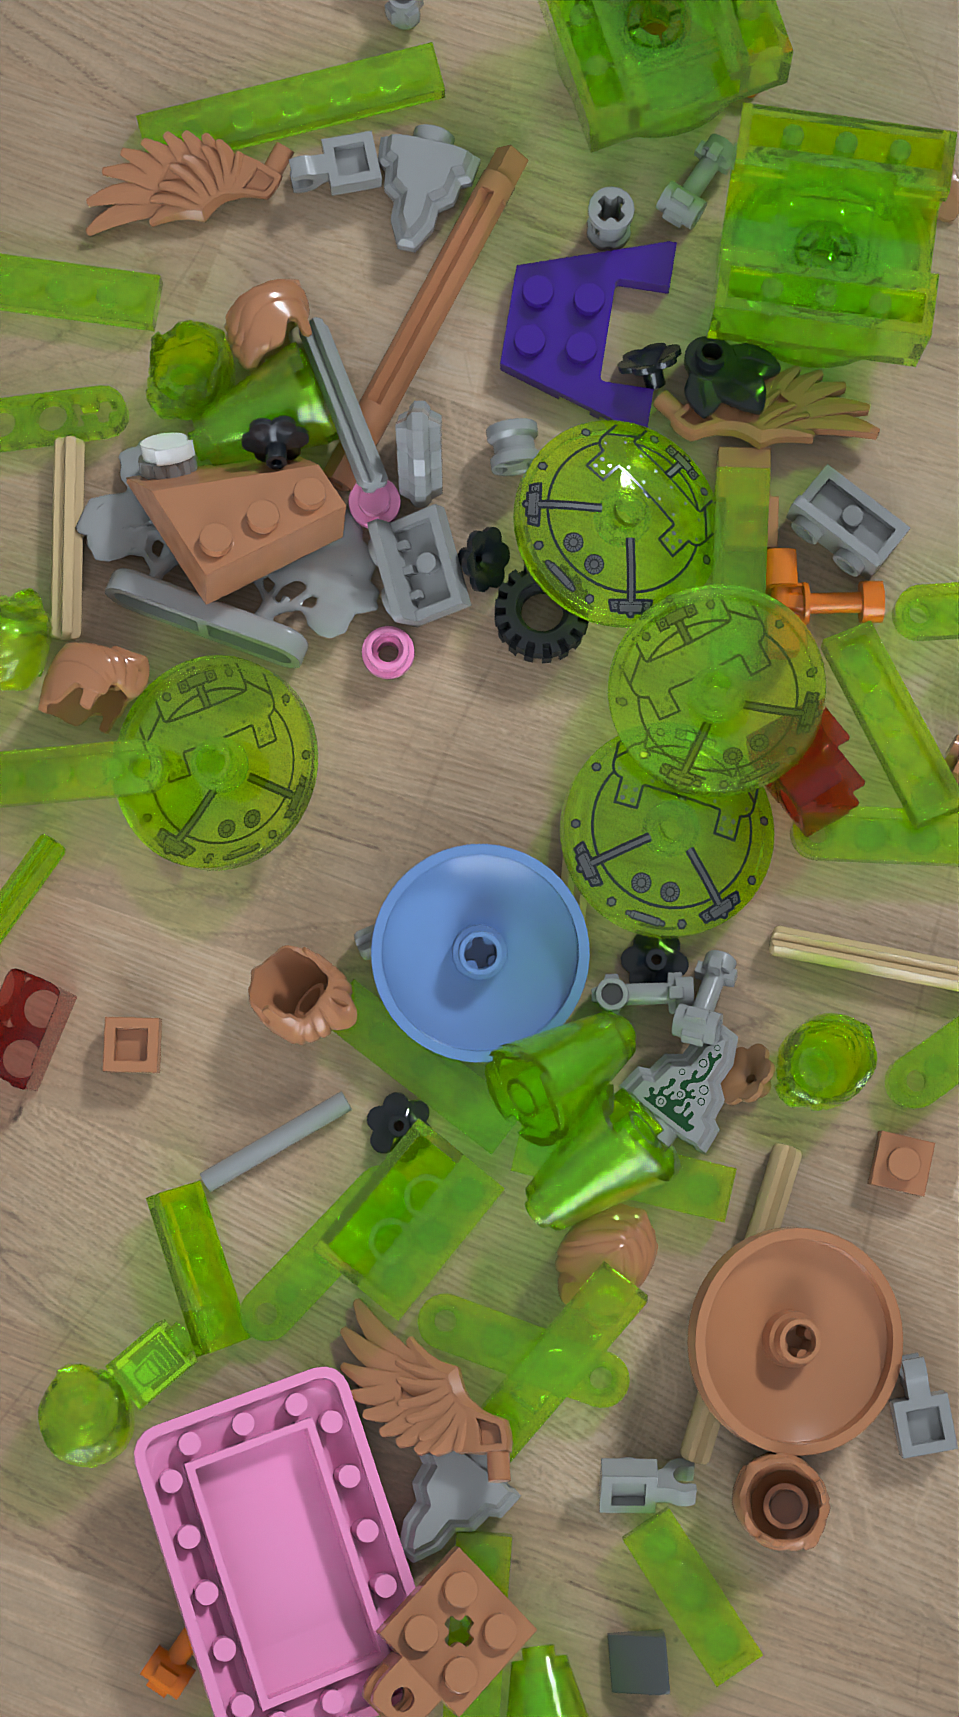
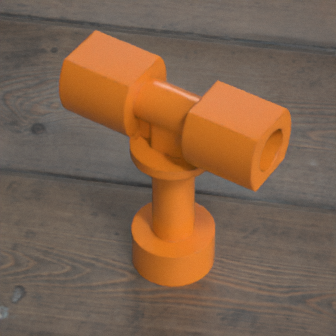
[762,548,885,660]

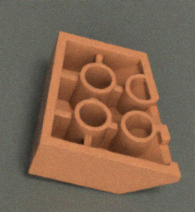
[126,456,346,605]

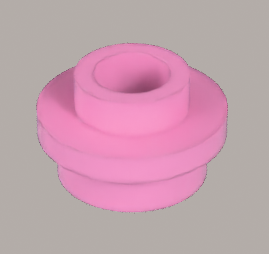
[362,626,415,679]

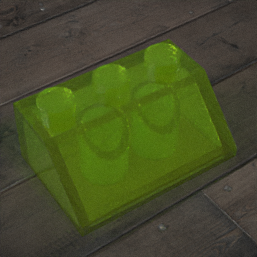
[312,1118,507,1321]

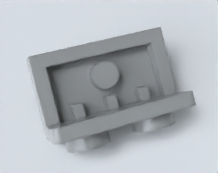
[786,464,910,581]
[367,504,471,627]

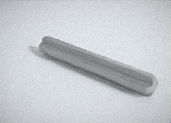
[299,317,388,493]

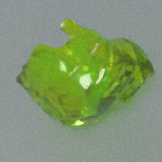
[145,320,236,421]
[0,588,53,691]
[774,1013,877,1111]
[38,1363,135,1468]

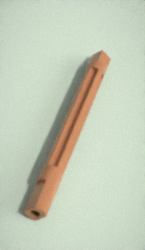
[323,145,529,491]

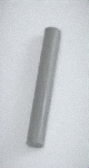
[200,1091,352,1192]

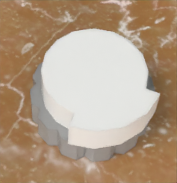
[138,432,198,480]

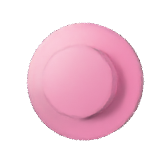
[348,480,401,528]

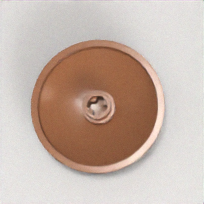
[687,1227,903,1456]

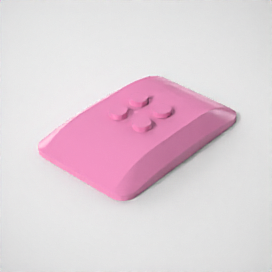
[133,1366,416,1717]

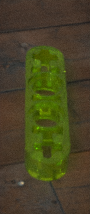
[0,385,129,452]

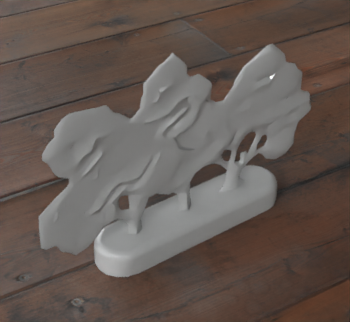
[75,439,380,668]

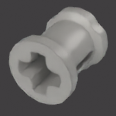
[587,186,635,251]

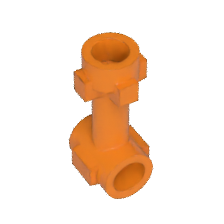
[140,1627,196,1700]

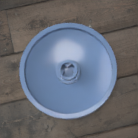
[371,844,590,1063]

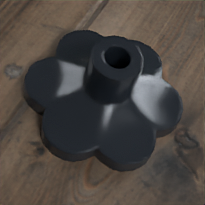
[617,343,682,390]
[241,416,309,469]
[458,527,510,592]
[620,930,689,984]
[367,1092,433,1161]

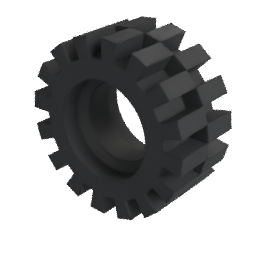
[495,561,590,664]

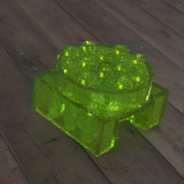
[538,0,793,153]
[707,102,957,368]

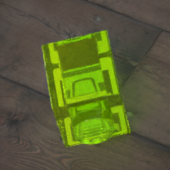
[105,1319,199,1410]

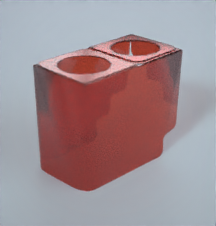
[747,700,865,837]
[0,968,77,1091]

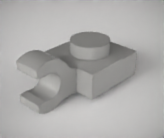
[289,130,382,196]
[889,1353,958,1459]
[599,1457,697,1513]

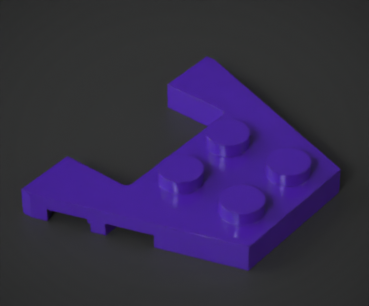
[500,241,677,440]

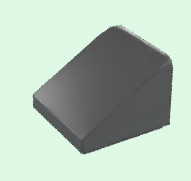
[607,1629,670,1695]

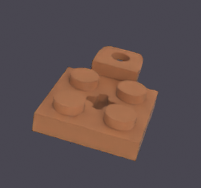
[362,1546,537,1717]

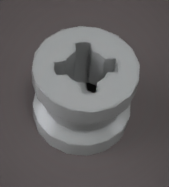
[486,418,543,476]

